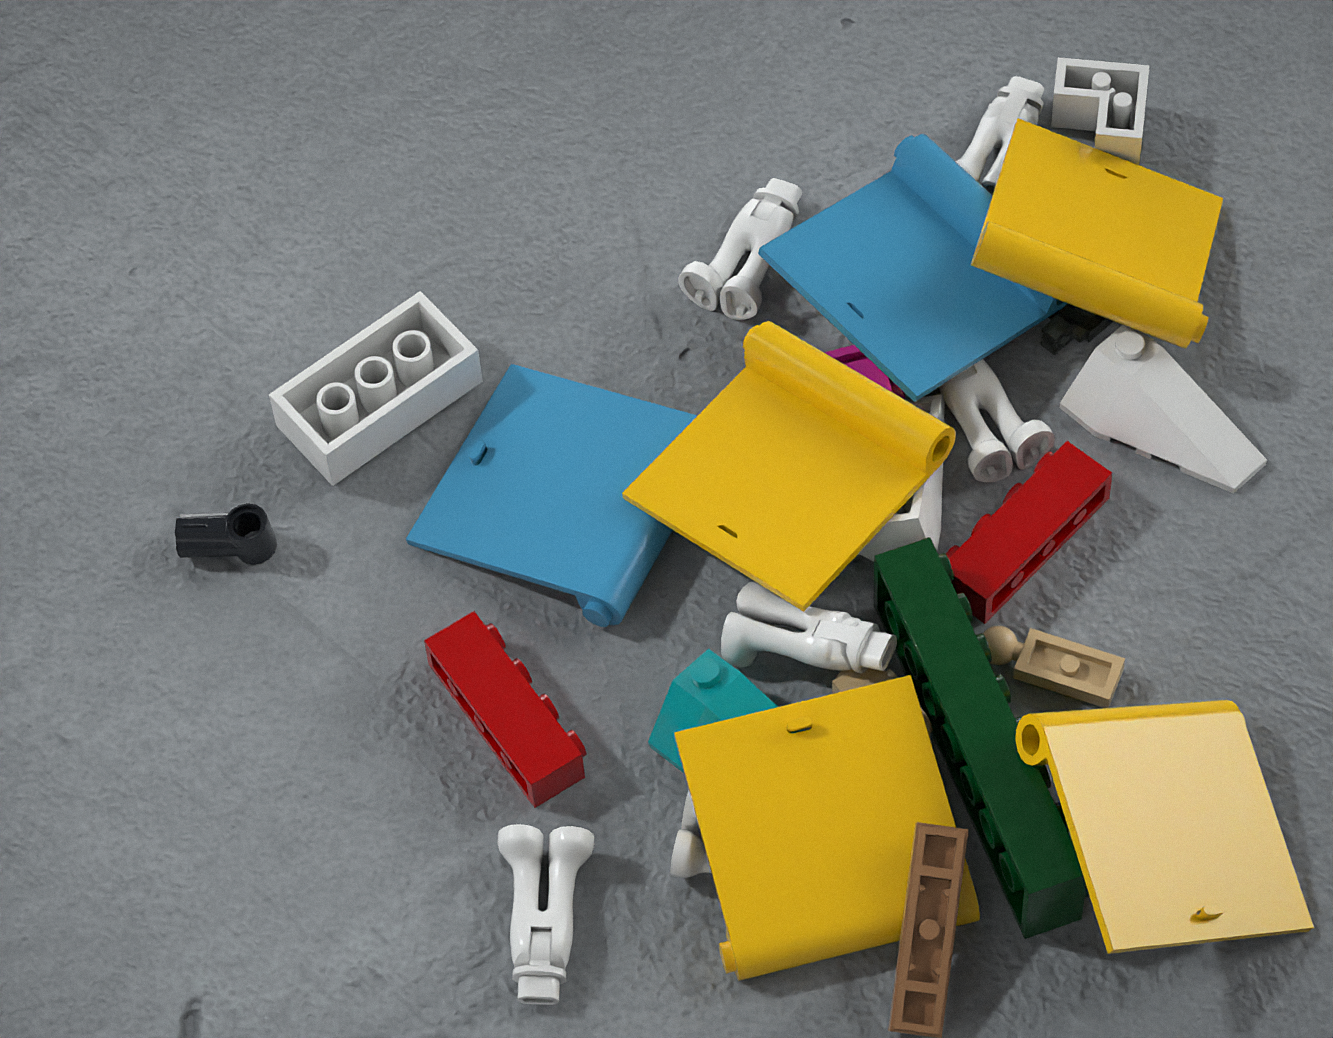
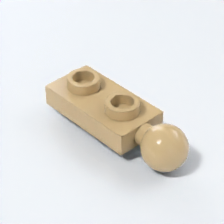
[982,626,1125,708]

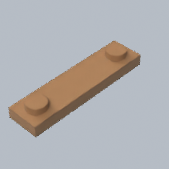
[888,822,968,1038]

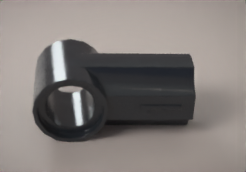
[175,503,277,565]

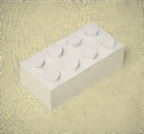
[269,291,483,486]

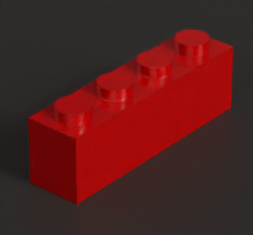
[946,441,1112,624]
[424,611,587,808]

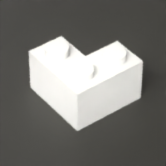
[1051,57,1149,165]

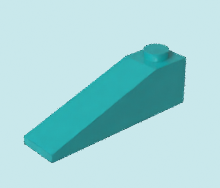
[648,648,803,773]

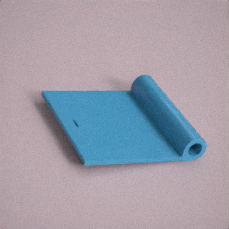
[758,134,1068,402]
[406,364,698,627]

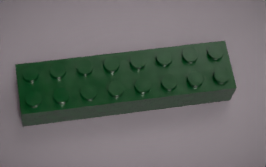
[874,537,1089,939]

